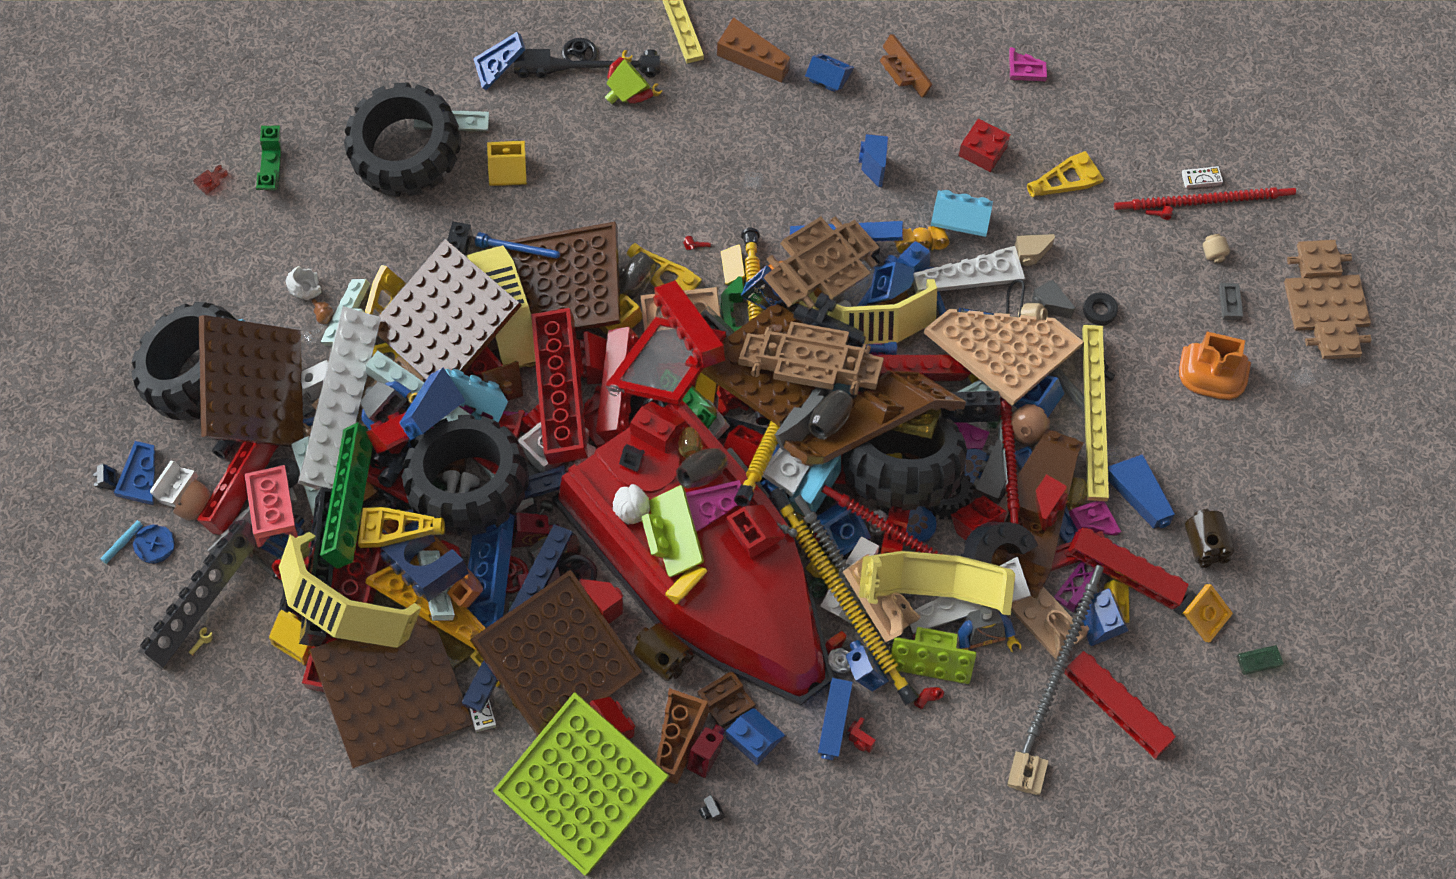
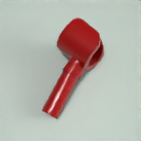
[1146,206,1173,220]
[683,236,711,250]

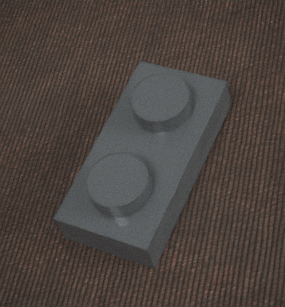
[1219,283,1243,320]

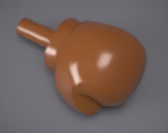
[312,299,334,325]

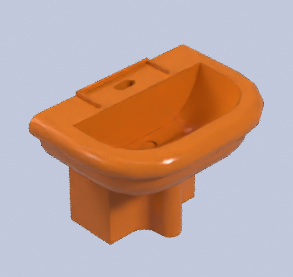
[1179,332,1251,400]

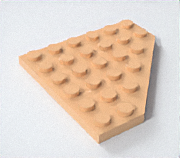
[924,309,1084,405]

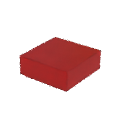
[825,631,847,655]

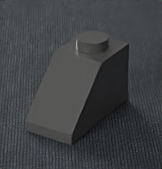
[1032,280,1075,318]

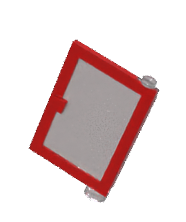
[606,311,726,405]

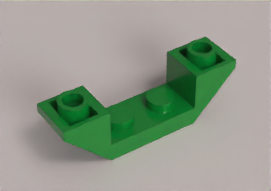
[256,126,282,190]
[720,276,746,331]
[660,371,717,429]

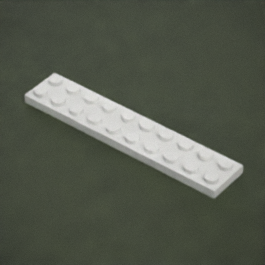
[298,306,381,490]

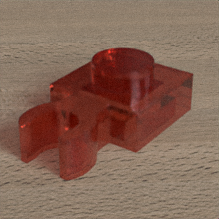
[193,165,228,195]

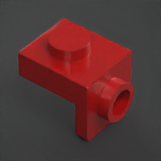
[848,717,876,753]

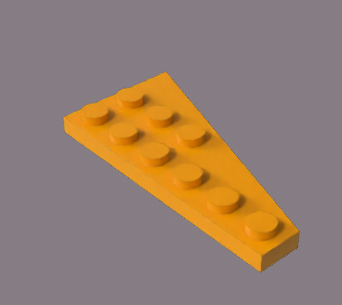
[365,555,486,650]

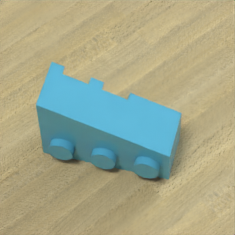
[445,369,508,422]

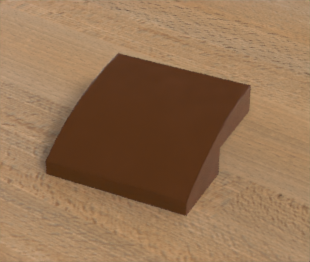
[697,671,756,728]

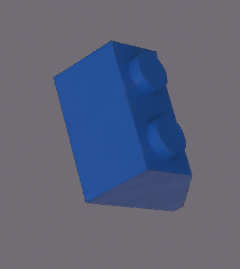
[805,53,854,92]
[858,134,888,188]
[868,262,915,304]
[1014,375,1064,418]
[817,503,871,556]
[1077,588,1129,646]
[726,708,785,765]

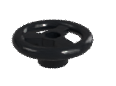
[562,38,598,61]
[558,554,597,581]

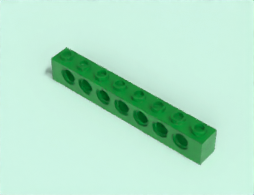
[320,422,373,569]

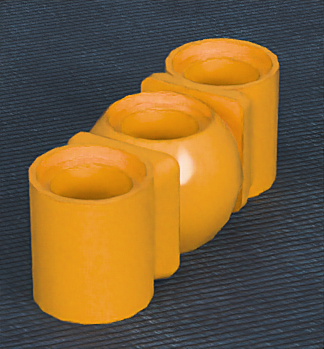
[894,226,950,254]

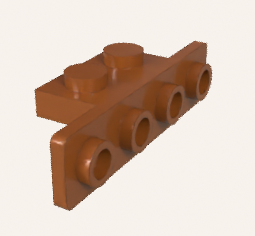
[880,34,932,97]

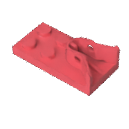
[245,465,298,548]

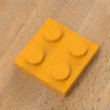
[1183,584,1233,642]

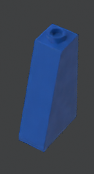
[399,367,465,440]
[1108,454,1175,529]
[818,678,853,761]

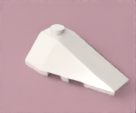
[821,536,879,625]

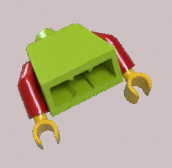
[605,50,662,104]

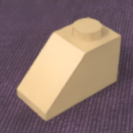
[1015,234,1055,266]

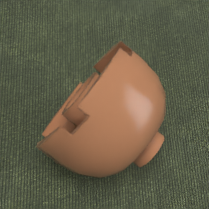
[1011,404,1050,445]
[173,479,211,520]

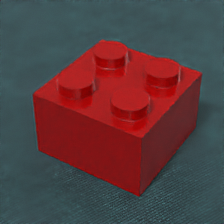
[958,118,1011,172]

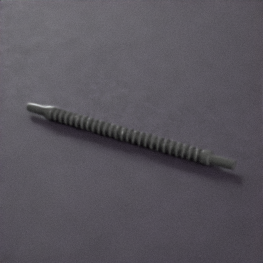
[794,495,894,651]
[1021,565,1104,755]

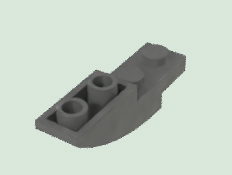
[775,387,833,450]

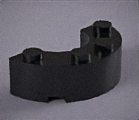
[961,521,1038,564]

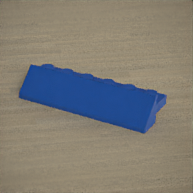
[467,513,515,628]

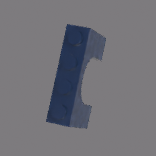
[380,521,469,602]

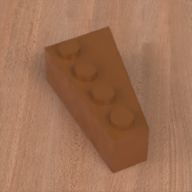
[717,17,791,83]
[656,688,710,785]

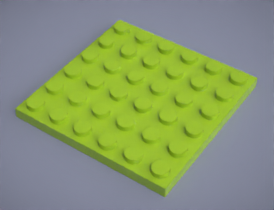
[493,692,670,876]

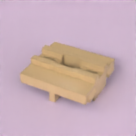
[1007,751,1048,795]

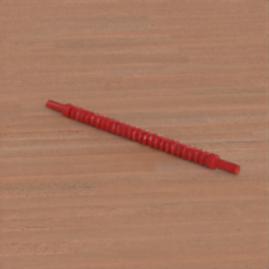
[1114,187,1296,210]
[1000,396,1020,524]
[821,485,943,555]

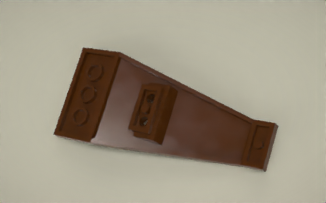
[783,370,966,466]
[991,429,1084,599]

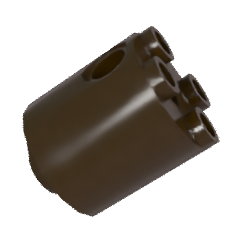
[1184,509,1235,568]
[634,623,695,681]

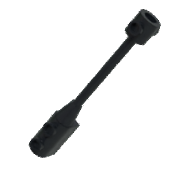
[514,49,660,78]

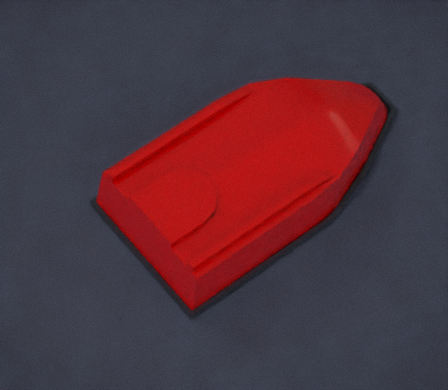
[552,400,833,705]

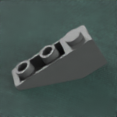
[972,439,1005,503]

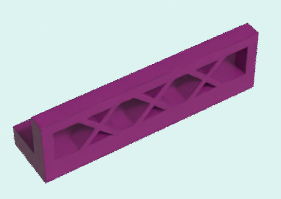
[1054,543,1120,612]

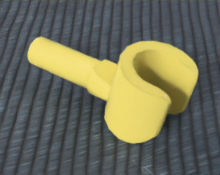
[189,627,213,655]

